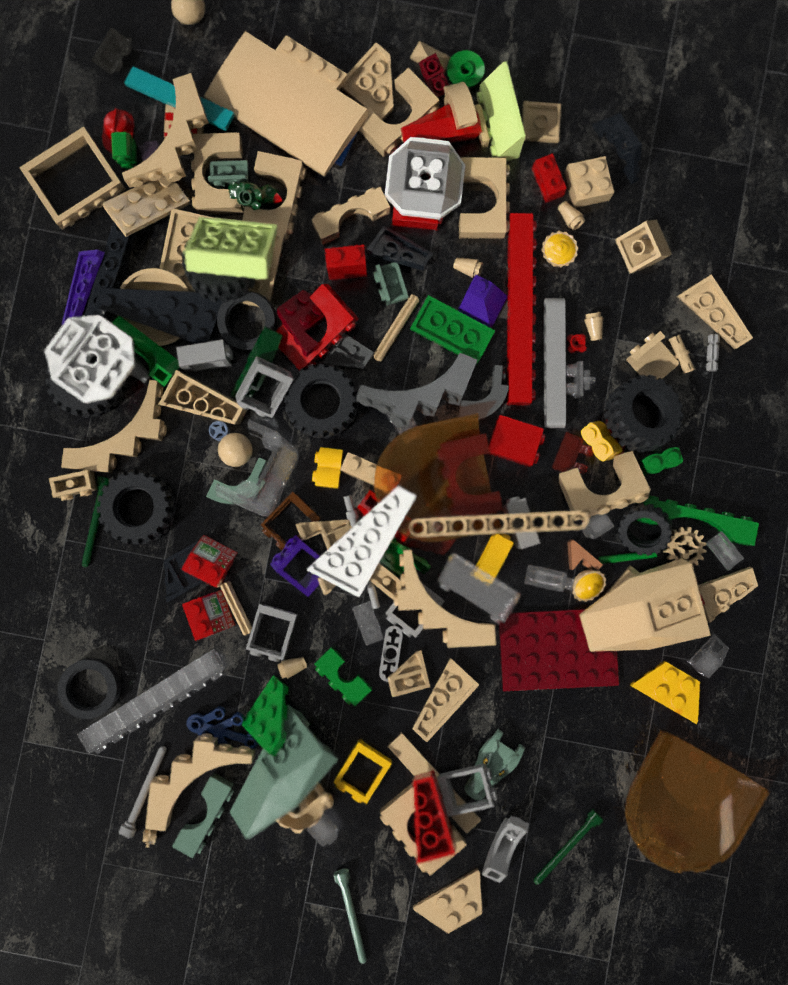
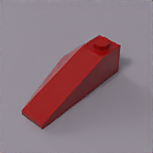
[401,104,482,143]

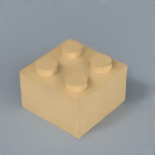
[564,156,614,208]

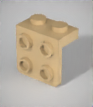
[626,331,679,379]

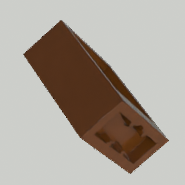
[261,492,321,551]

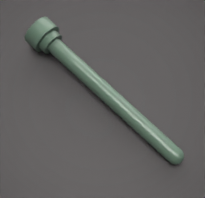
[333,869,367,964]

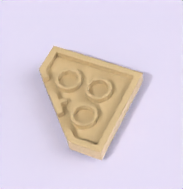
[341,43,393,121]

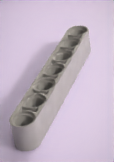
[544,298,566,428]

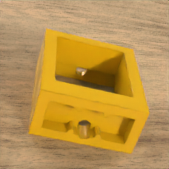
[472,533,514,584]
[333,739,392,804]

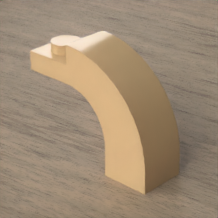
[443,82,478,130]

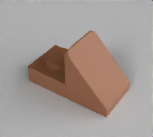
[567,540,603,571]

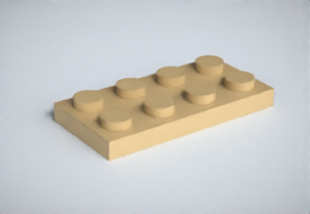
[103,176,190,237]

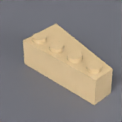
[159,370,247,425]

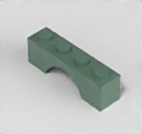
[172,773,234,858]

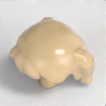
[276,782,334,833]

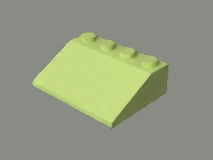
[477,62,525,161]
[185,217,277,279]

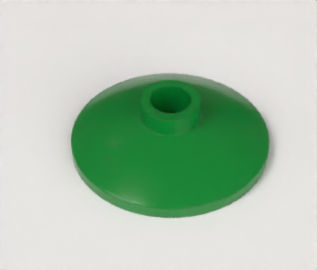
[447,50,485,88]

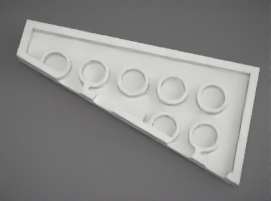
[307,485,416,597]

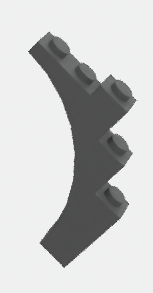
[356,353,477,429]

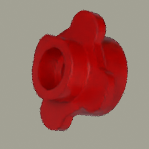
[567,334,586,353]

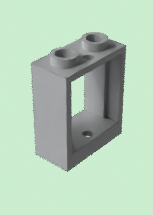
[176,340,234,373]
[235,356,293,418]
[385,583,444,638]
[246,603,298,662]
[437,763,498,817]

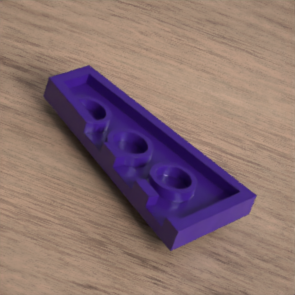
[62,250,105,325]

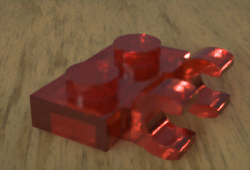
[552,432,594,475]

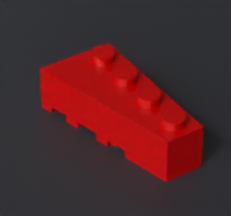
[413,770,457,864]

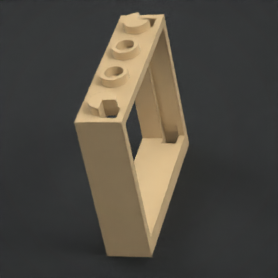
[19,127,125,230]

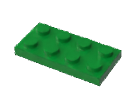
[410,295,495,365]

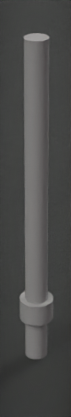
[344,495,380,609]

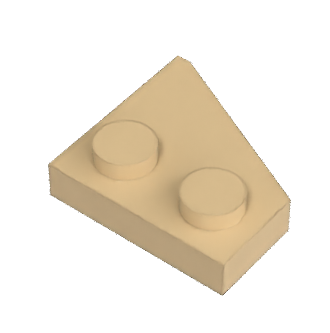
[388,651,430,697]

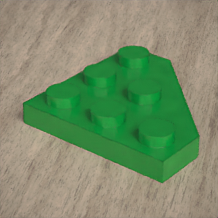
[241,675,288,757]

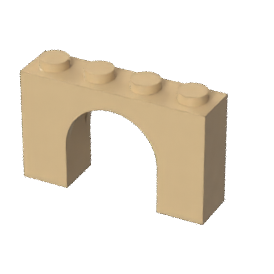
[359,68,439,157]
[191,133,244,215]
[242,151,306,239]
[459,157,510,238]
[559,451,650,521]
[380,782,467,875]

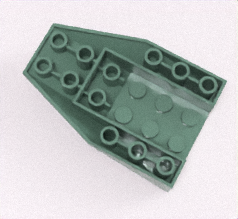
[230,704,338,839]

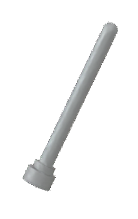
[119,746,166,838]

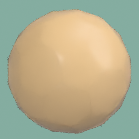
[171,0,205,25]
[218,433,253,467]

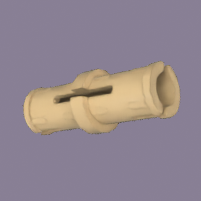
[669,335,695,374]

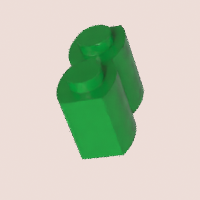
[111,132,137,169]
[638,447,684,476]

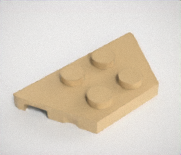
[413,868,482,933]

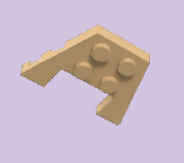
[296,520,351,595]

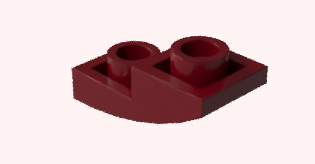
[418,53,449,98]

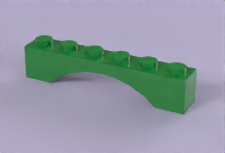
[636,495,759,546]

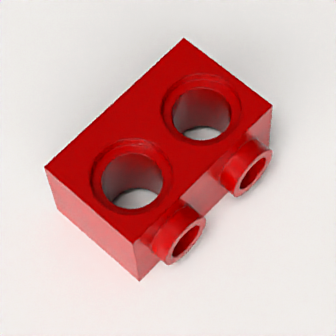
[532,154,567,203]

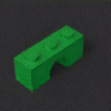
[315,646,372,706]

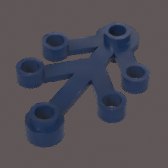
[186,706,259,749]

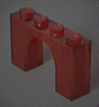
[437,434,503,517]

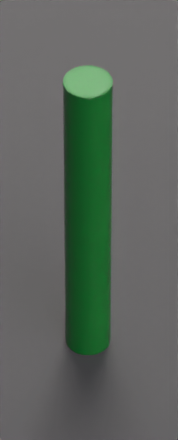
[598,552,657,564]

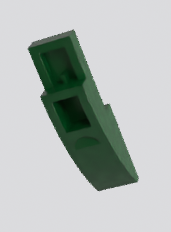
[231,326,282,398]

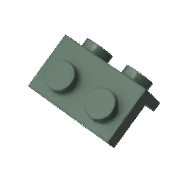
[208,160,249,188]
[373,263,409,305]

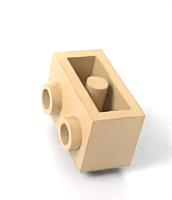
[49,470,98,501]

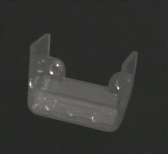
[215,419,299,516]
[438,553,522,624]

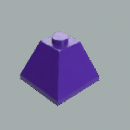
[458,274,508,328]

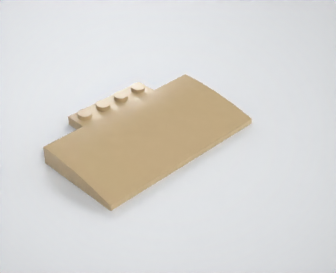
[204,31,368,177]

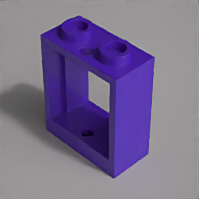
[270,535,321,597]

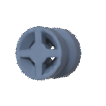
[209,421,230,441]

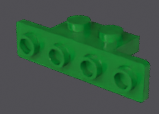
[379,537,431,578]

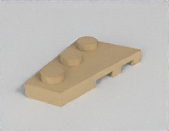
[697,567,758,623]

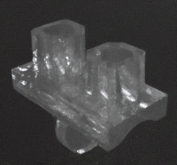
[566,361,596,398]
[706,531,744,570]

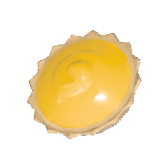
[542,231,579,267]
[572,569,607,602]

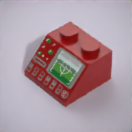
[181,535,238,588]
[182,590,235,641]

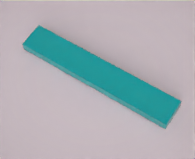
[124,67,235,131]

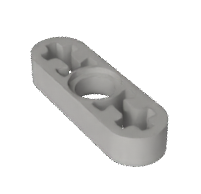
[379,625,403,682]

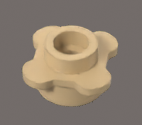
[143,829,157,848]

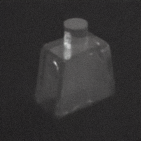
[524,565,574,592]

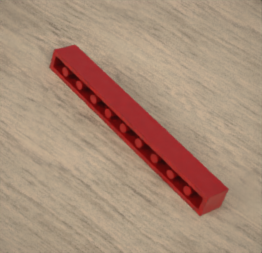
[507,213,536,405]

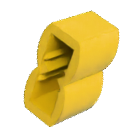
[581,421,622,462]
[312,447,343,489]

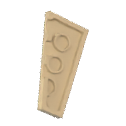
[678,274,753,349]
[412,658,479,742]

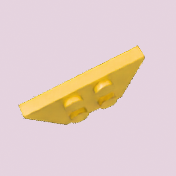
[630,661,700,724]

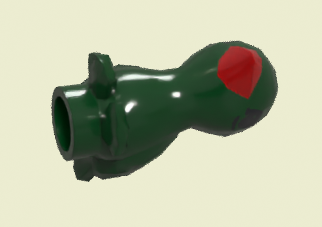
[228,181,282,210]

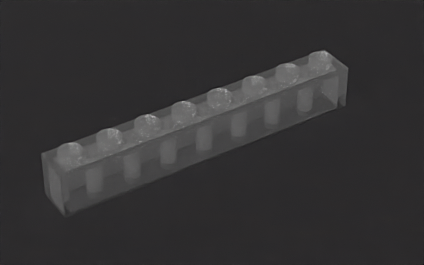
[77,649,226,754]

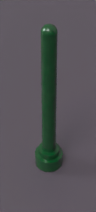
[82,476,110,567]
[534,809,604,885]

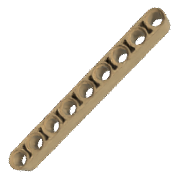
[409,511,589,537]

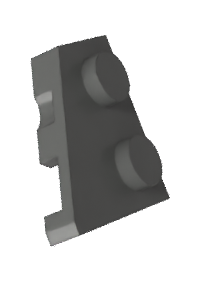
[323,333,375,369]

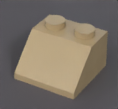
[615,220,672,273]

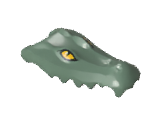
[464,729,525,800]

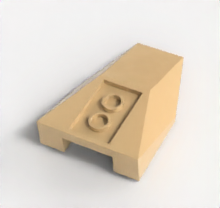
[579,559,711,651]

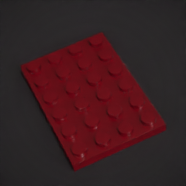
[498,609,619,691]

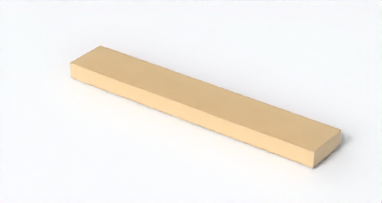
[388,733,481,833]

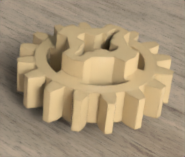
[663,527,707,566]

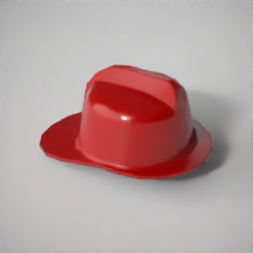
[102,108,134,153]

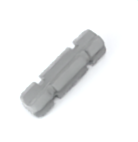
[706,334,720,372]

